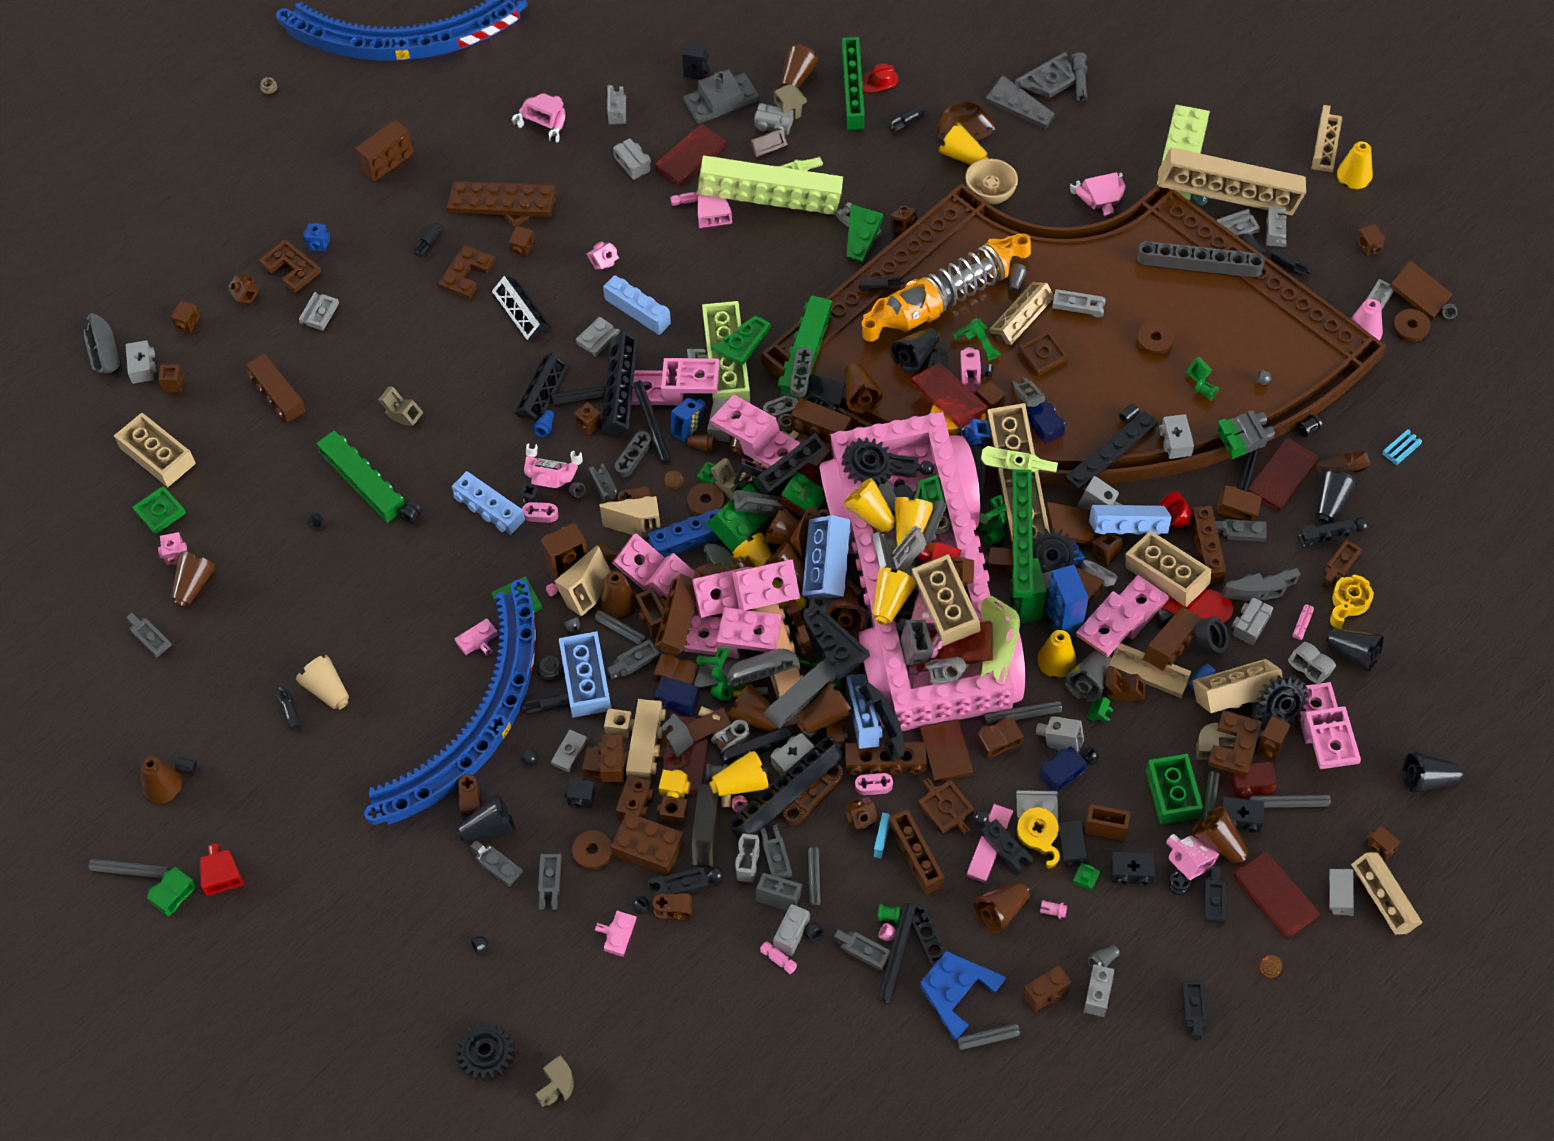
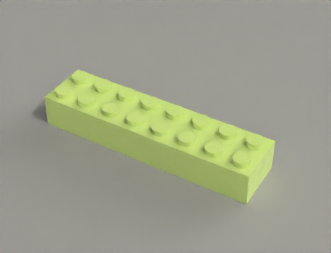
[697,156,843,215]

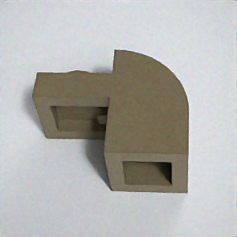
[774,85,807,119]
[378,387,423,426]
[711,458,746,500]
[1196,723,1237,760]
[535,1056,574,1107]

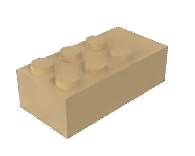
[114,413,196,487]
[1126,530,1211,607]
[912,554,981,646]
[1192,659,1283,713]

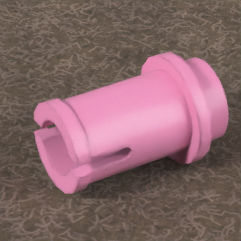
[1040,900,1067,919]

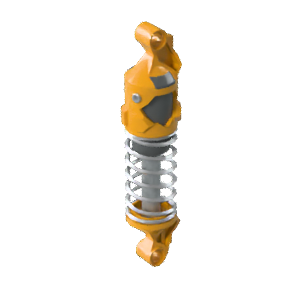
[862,234,1031,341]

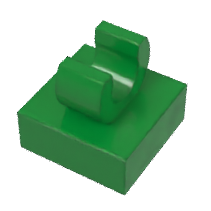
[1186,357,1212,383]
[697,462,716,484]
[1087,697,1113,722]
[1073,863,1100,892]

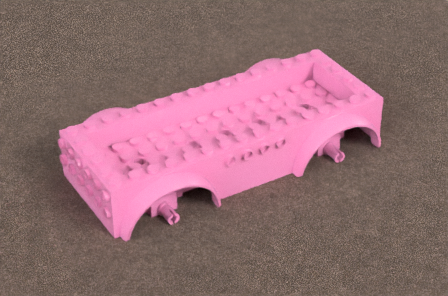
[820,412,1025,731]

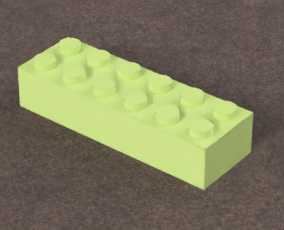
[1157,105,1210,201]
[702,301,750,403]

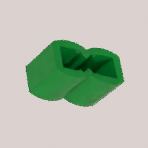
[147,867,196,916]

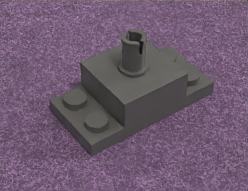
[683,70,760,124]

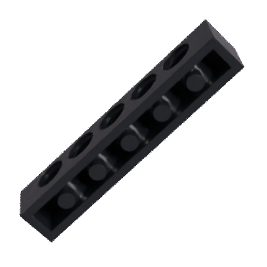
[601,331,638,438]

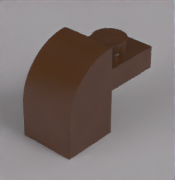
[1104,667,1146,702]

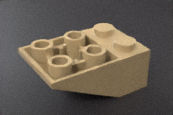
[599,496,661,538]
[555,545,611,616]

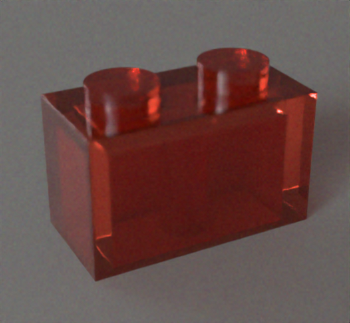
[1230,762,1277,798]

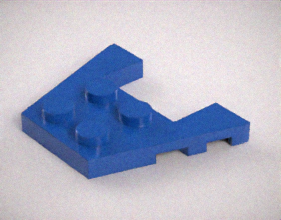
[919,951,1007,1041]

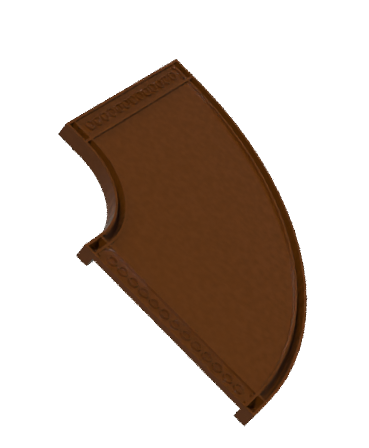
[762,183,1386,485]

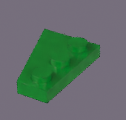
[847,204,884,264]
[711,316,771,366]

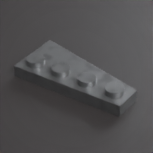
[986,75,1054,129]

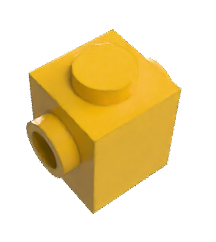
[659,770,691,799]

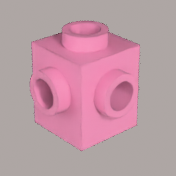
[587,242,619,269]
[158,532,188,565]

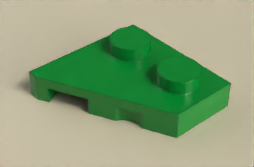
[914,475,948,513]

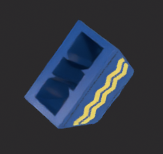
[670,398,706,443]

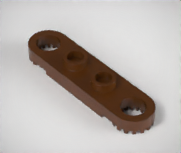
[783,763,843,825]

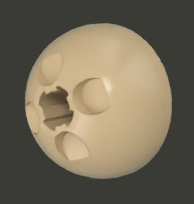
[966,159,1018,205]

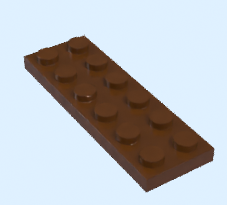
[447,181,556,217]

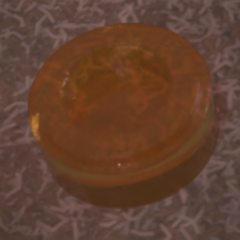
[664,471,683,490]
[1260,955,1282,978]

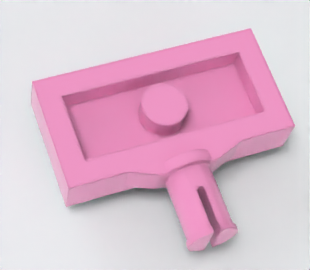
[455,618,498,656]
[595,911,637,957]

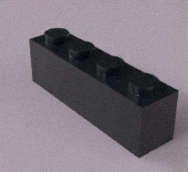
[752,433,827,494]

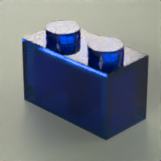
[1026,398,1066,445]
[654,676,700,716]
[1039,746,1087,793]

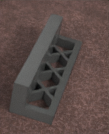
[733,490,806,520]

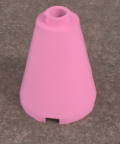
[1351,299,1383,341]

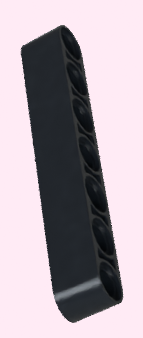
[729,737,843,841]

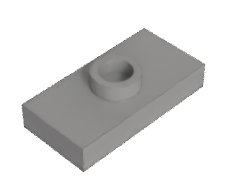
[1366,279,1394,311]
[551,730,588,772]

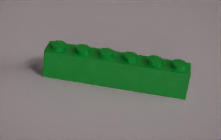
[842,37,864,130]
[778,295,832,399]
[316,431,404,523]

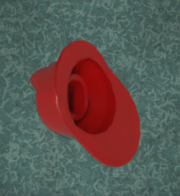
[862,63,898,93]
[1160,492,1192,528]

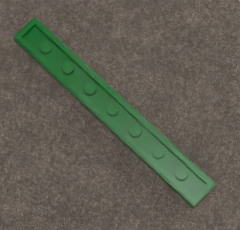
[1012,469,1033,598]

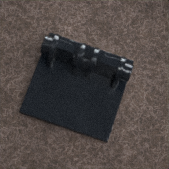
[802,374,845,413]

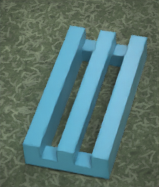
[1382,430,1422,466]
[874,813,890,859]

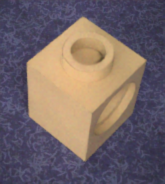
[604,708,635,738]

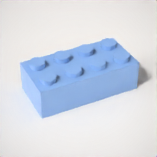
[802,515,851,600]
[559,632,611,718]

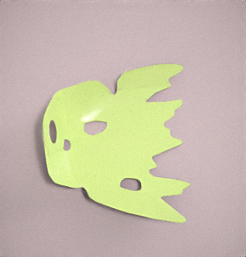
[940,597,1020,683]

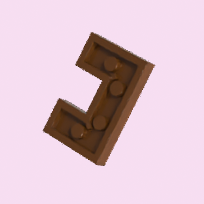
[258,239,321,293]
[438,245,496,300]
[786,599,817,665]
[1208,710,1262,777]

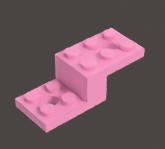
[631,358,720,405]
[710,394,800,467]
[612,533,699,615]
[692,559,800,617]
[1076,575,1169,657]
[684,607,783,659]
[1298,682,1361,769]

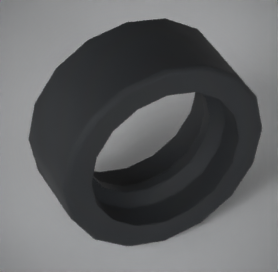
[1194,617,1229,656]

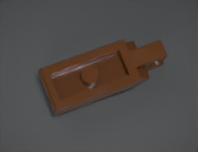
[1322,540,1363,587]

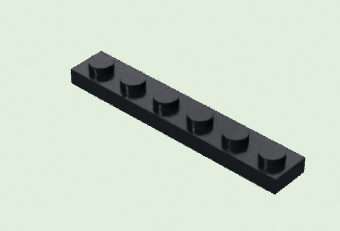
[1065,410,1158,492]

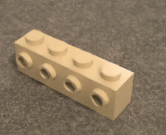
[626,699,666,781]
[1351,853,1423,935]

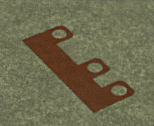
[625,708,737,781]

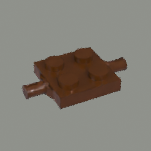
[918,778,975,835]

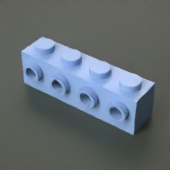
[603,275,671,335]
[452,471,525,535]
[1089,505,1171,535]
[846,674,882,748]

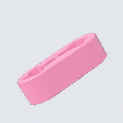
[522,502,559,523]
[855,773,893,795]

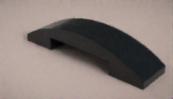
[859,683,904,762]

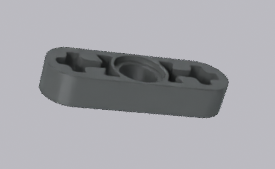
[790,347,813,398]
[615,431,652,478]

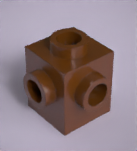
[890,206,918,233]
[228,274,260,303]
[845,797,879,829]

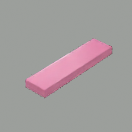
[966,804,1013,883]

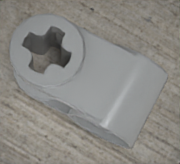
[925,657,966,684]
[711,720,750,753]

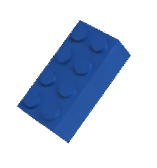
[1044,565,1089,638]

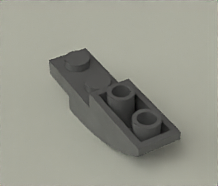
[1222,568,1300,601]

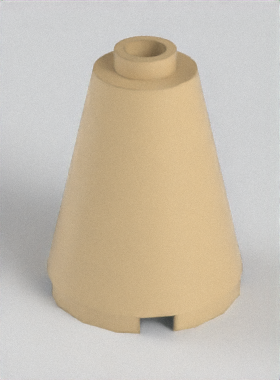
[296,655,349,710]

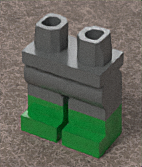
[1216,410,1275,459]

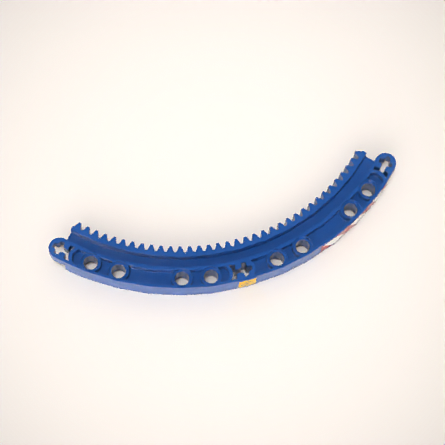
[276,0,528,61]
[364,579,536,825]

